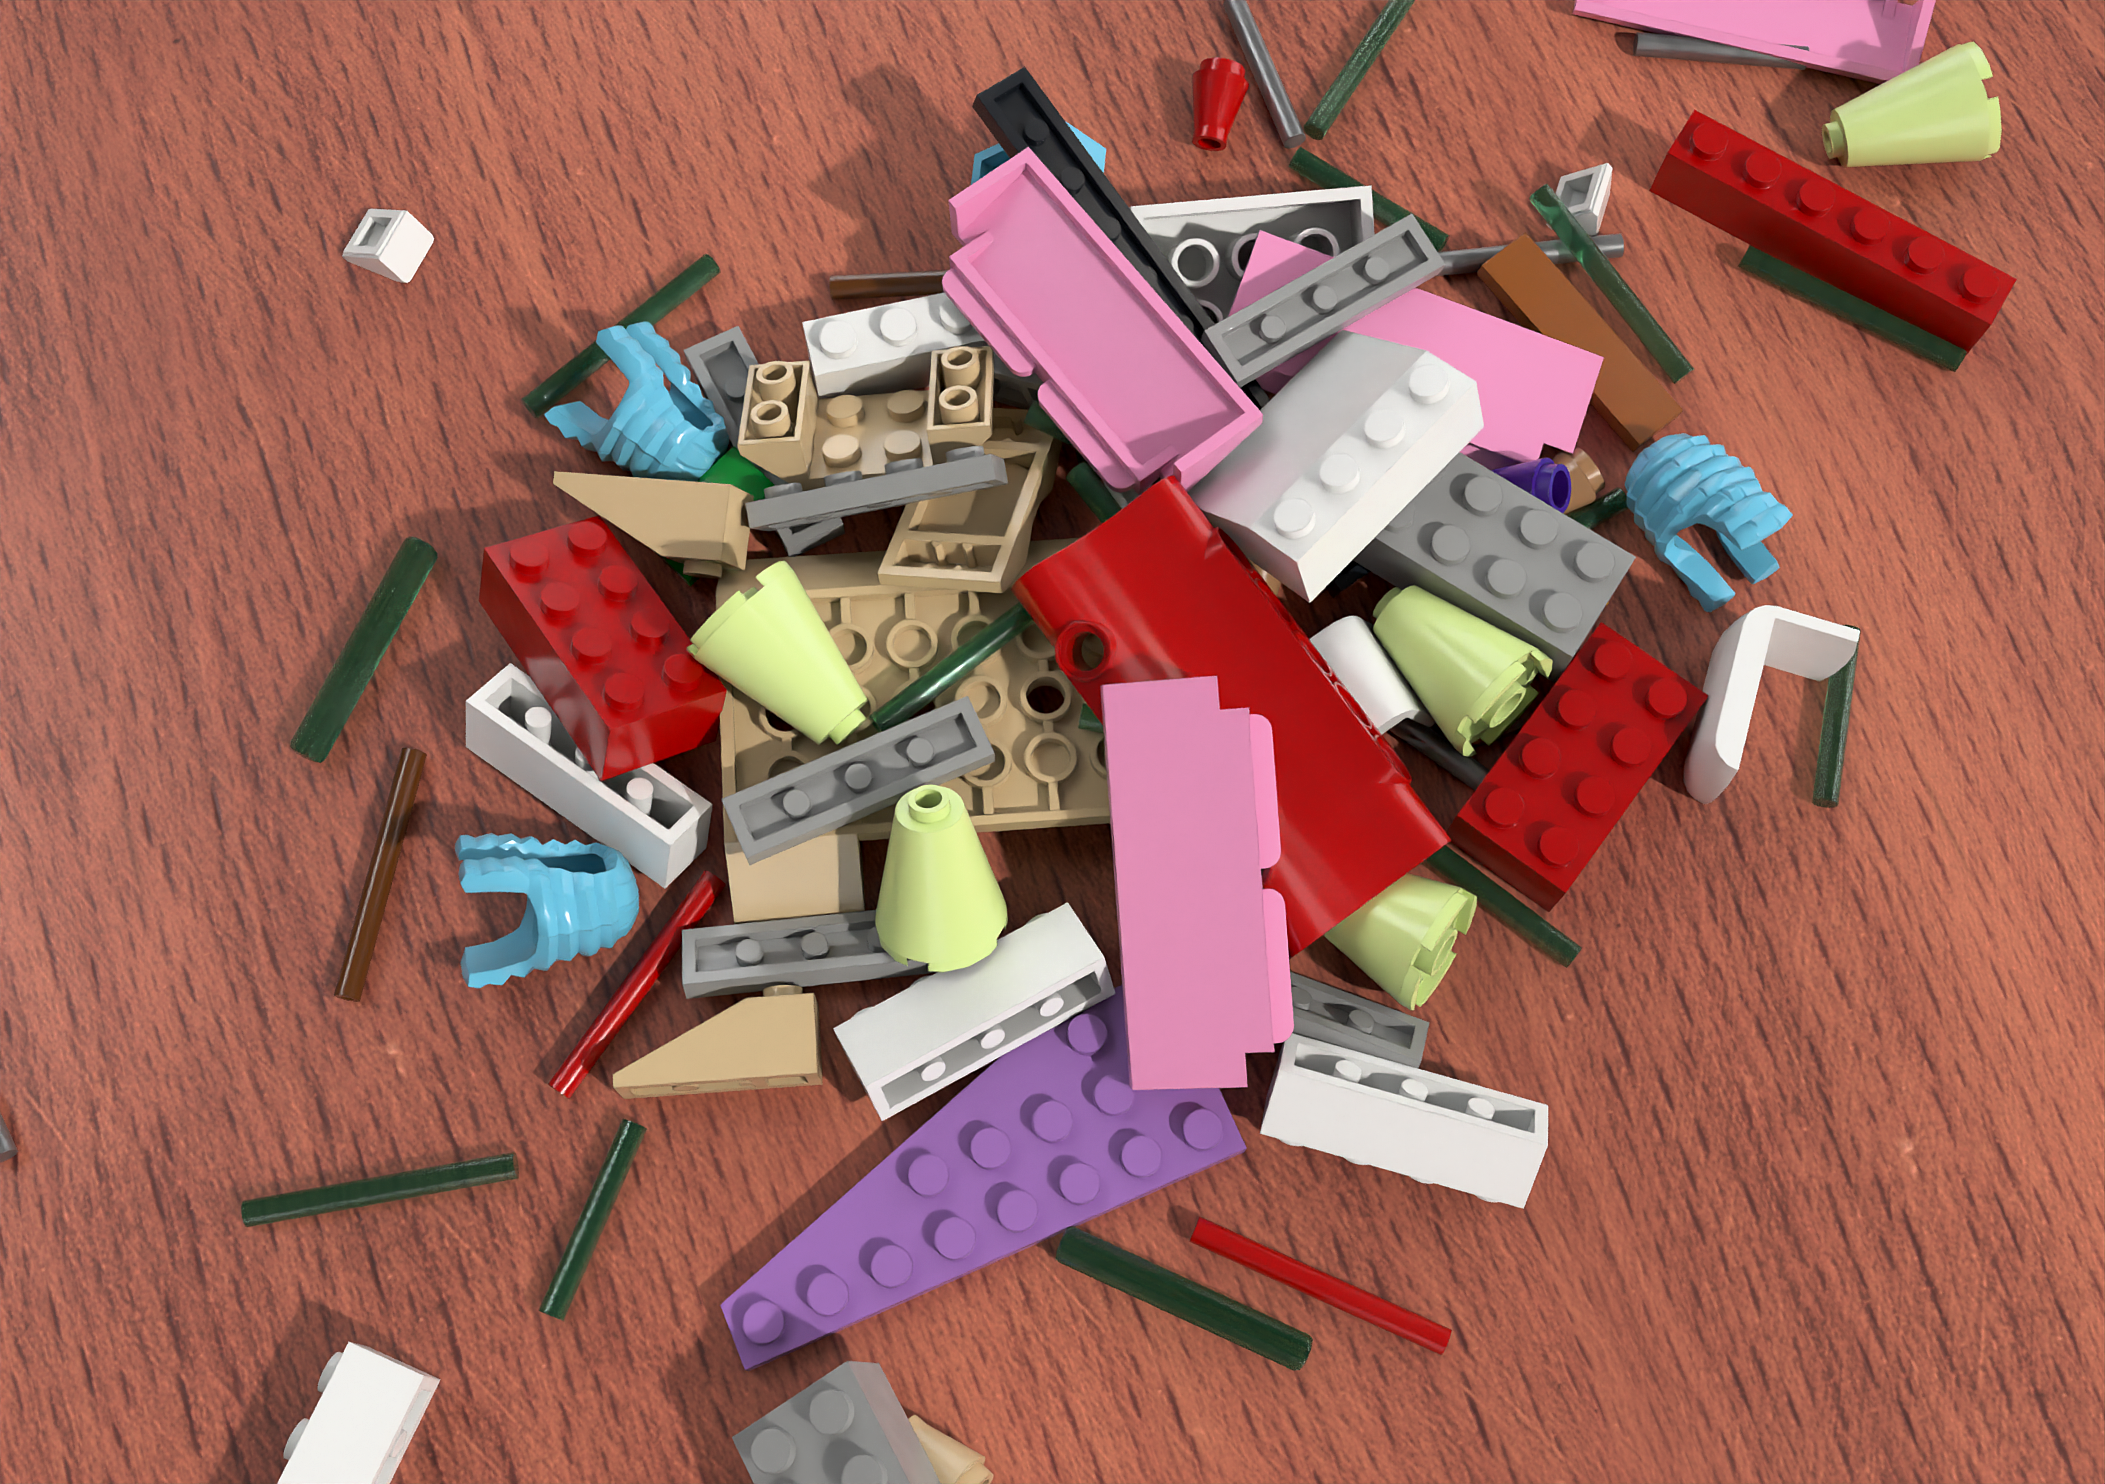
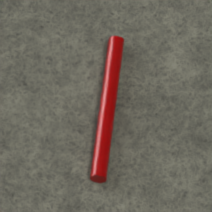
[548,870,726,1099]
[1189,1217,1452,1355]

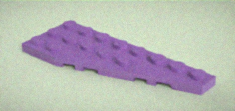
[720,985,1247,1371]

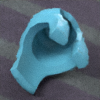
[544,321,729,482]
[1625,433,1793,612]
[455,833,639,988]

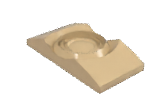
[877,408,1063,593]

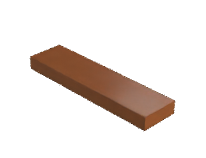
[1477,232,1683,452]

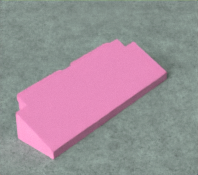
[1572,0,1936,84]
[942,147,1263,495]
[1227,230,1604,470]
[1100,676,1294,1090]

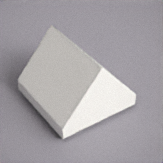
[1546,163,1613,238]

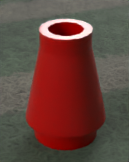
[1192,57,1249,151]

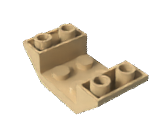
[737,346,994,491]

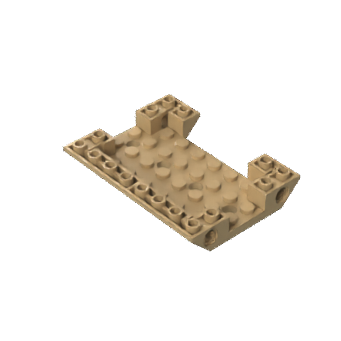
[716,538,1110,924]

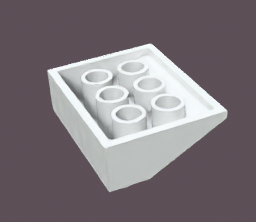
[1129,185,1375,324]
[1187,330,1484,603]

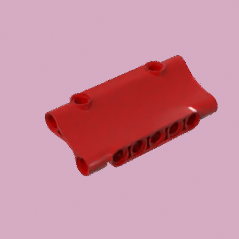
[1011,475,1451,960]

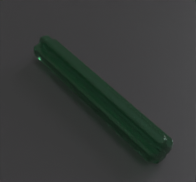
[290,536,438,763]
[1056,1227,1313,1371]

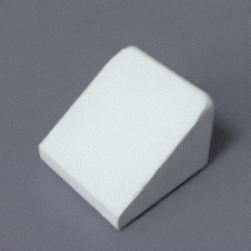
[342,209,434,283]

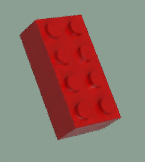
[479,515,727,781]
[1446,622,1709,912]

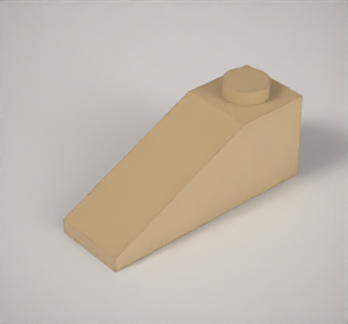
[553,471,754,579]
[613,985,823,1099]

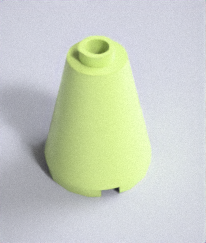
[1822,41,2002,167]
[686,560,867,745]
[1373,585,1553,757]
[875,785,1008,972]
[1324,873,1477,1010]

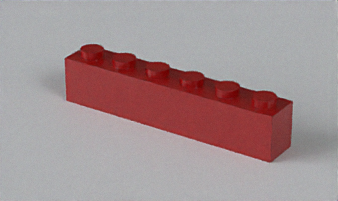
[1649,109,2017,359]

